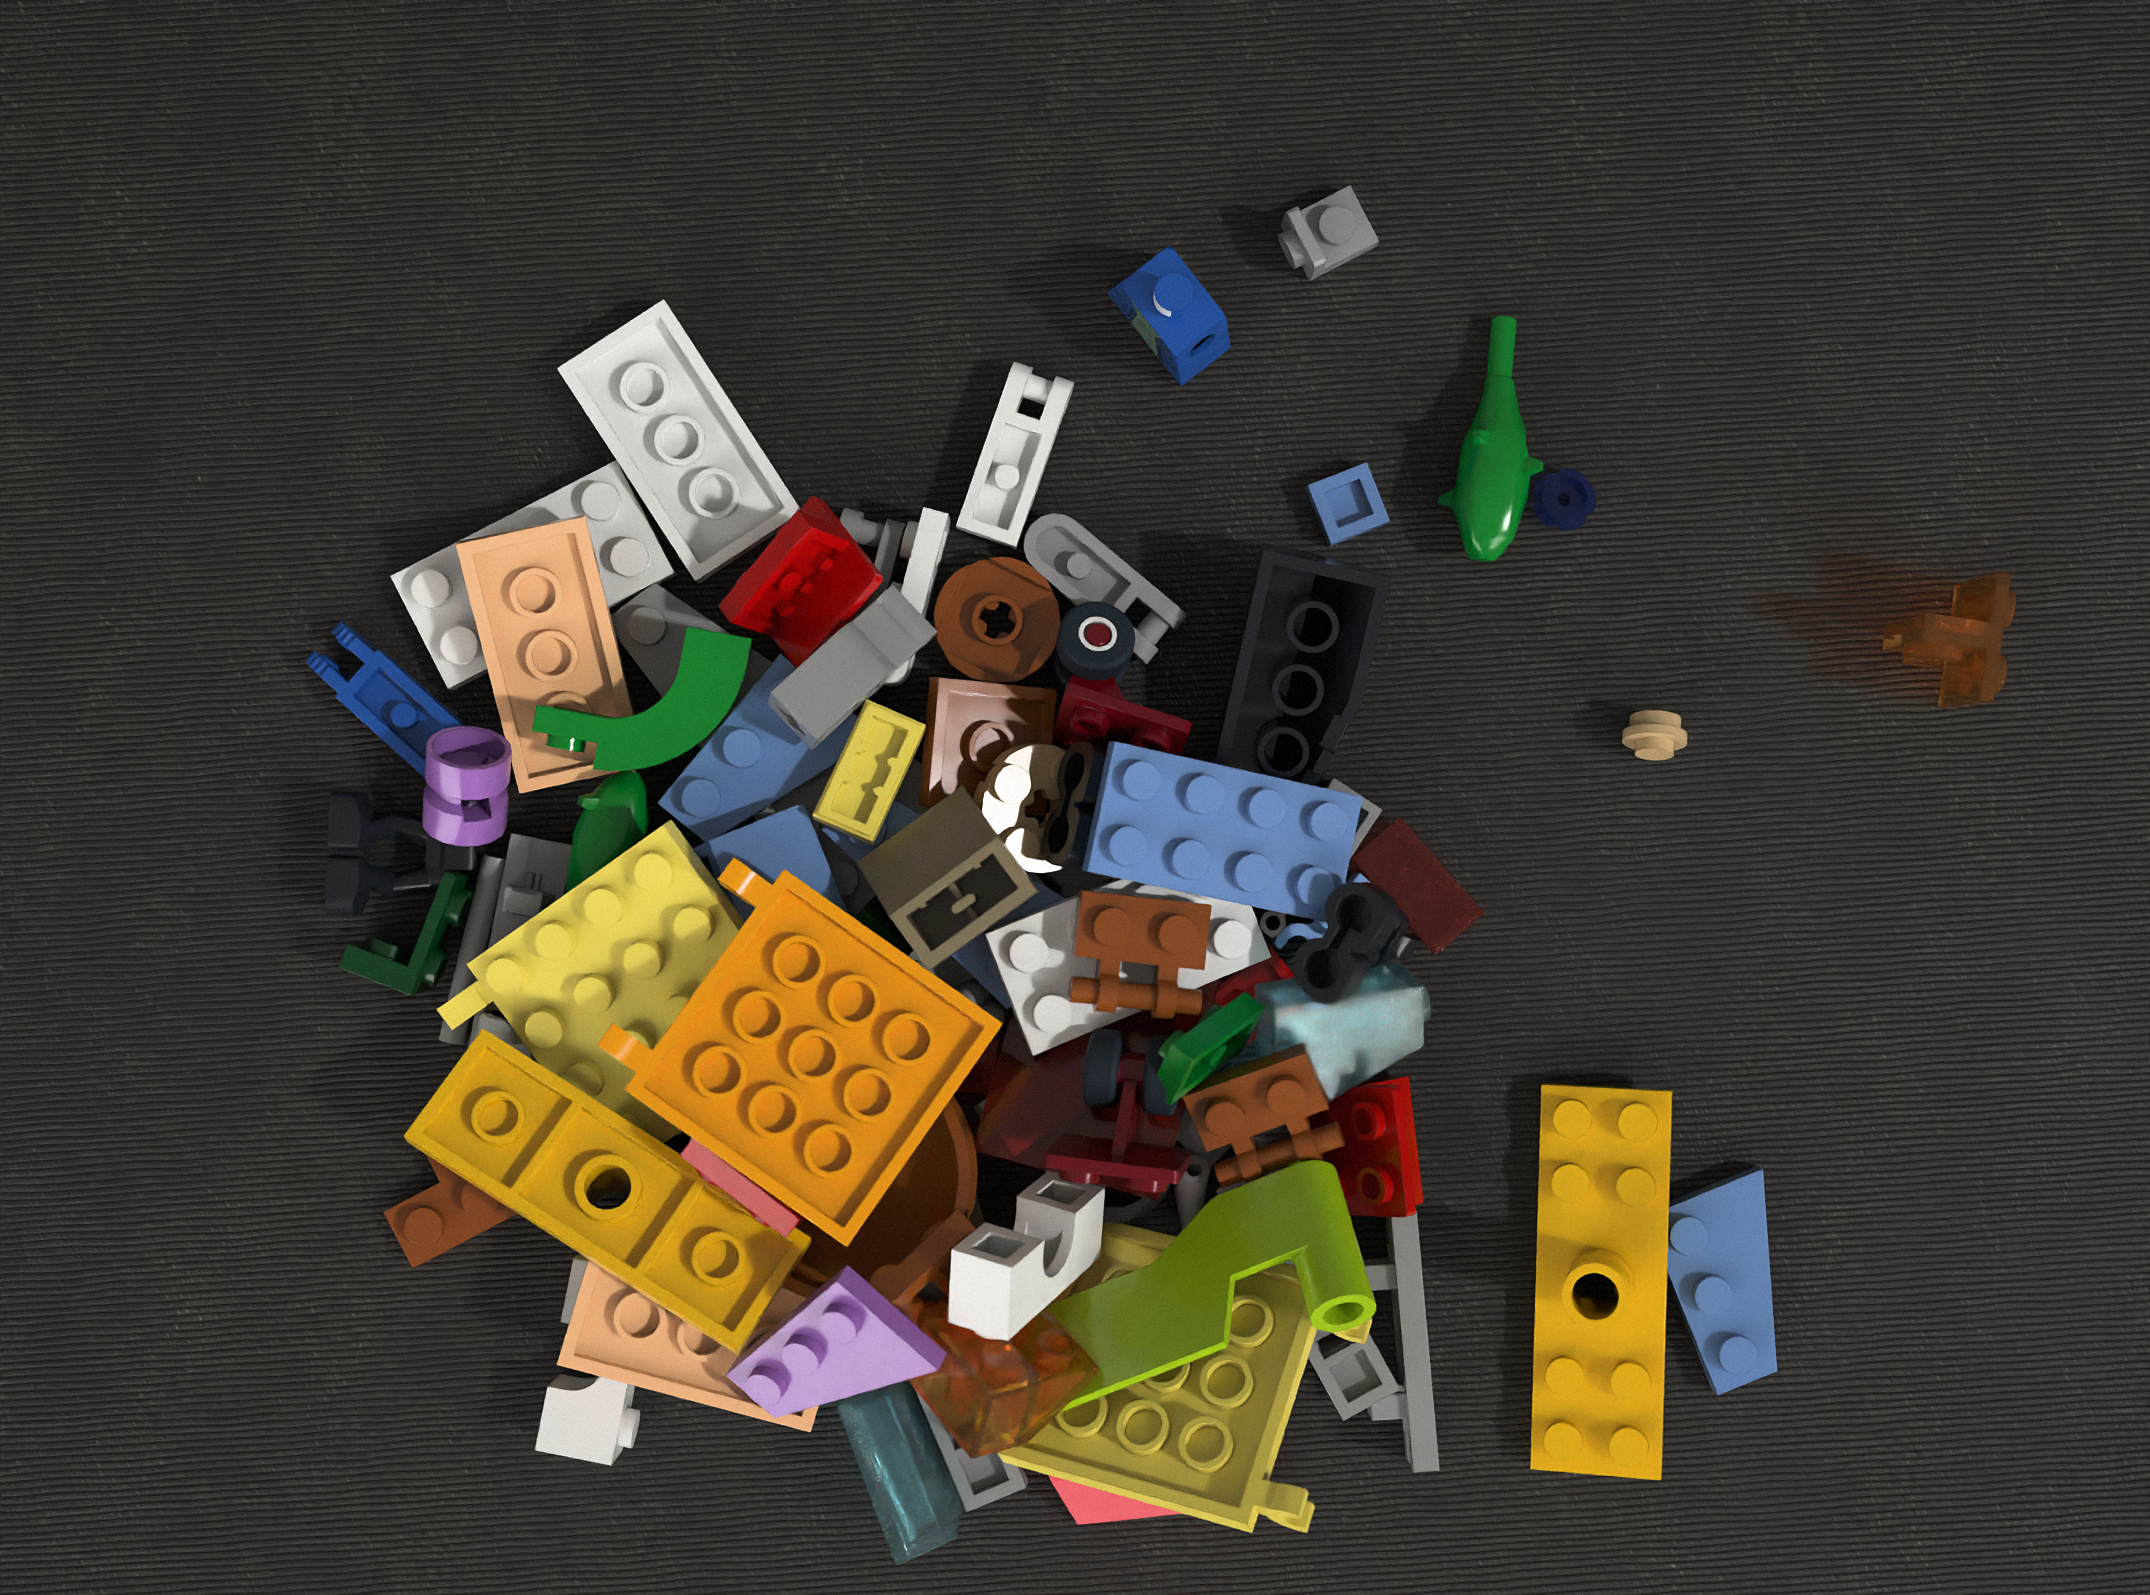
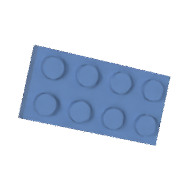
[1082,741,1363,922]

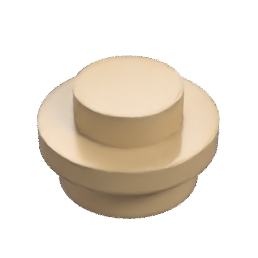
[1622,710,1687,760]

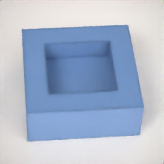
[1306,462,1390,547]

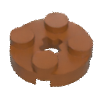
[934,556,1061,684]

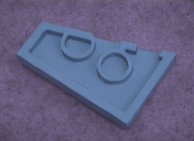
[658,654,858,842]
[1667,1166,1777,1395]

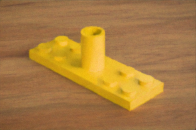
[404,1029,811,1355]
[1530,1083,1673,1480]

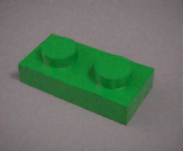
[1157,992,1265,1106]

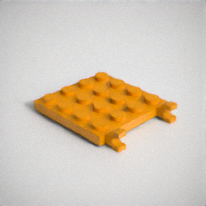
[597,857,1003,1247]

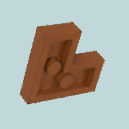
[384,1154,518,1269]

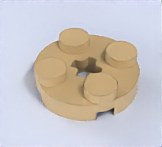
[974,743,1066,873]

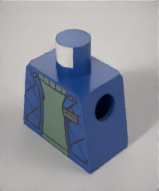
[1108,245,1231,387]

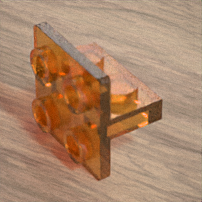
[1882,571,2016,710]

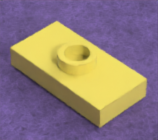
[812,699,926,846]

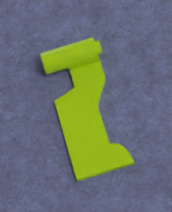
[980,1160,1376,1435]

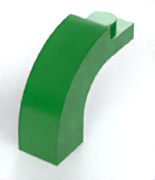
[532,626,752,771]

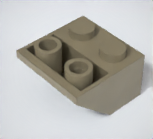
[857,786,1039,970]

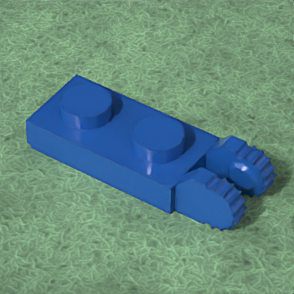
[305,621,466,778]

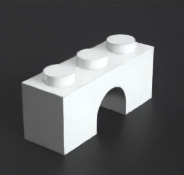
[948,1171,1105,1341]
[535,1254,640,1465]

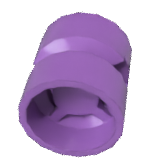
[422,726,512,846]

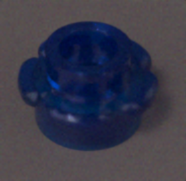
[1534,468,1596,531]

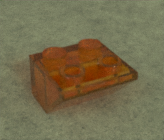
[908,1304,1099,1459]

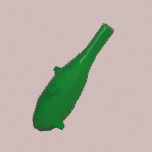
[1438,316,1543,563]
[565,770,649,893]

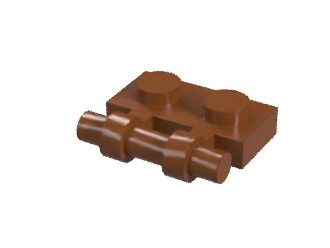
[1068,890,1212,1019]
[1182,1042,1345,1188]

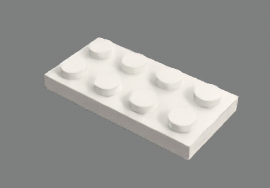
[557,299,801,584]
[390,460,677,690]
[983,878,1271,1055]

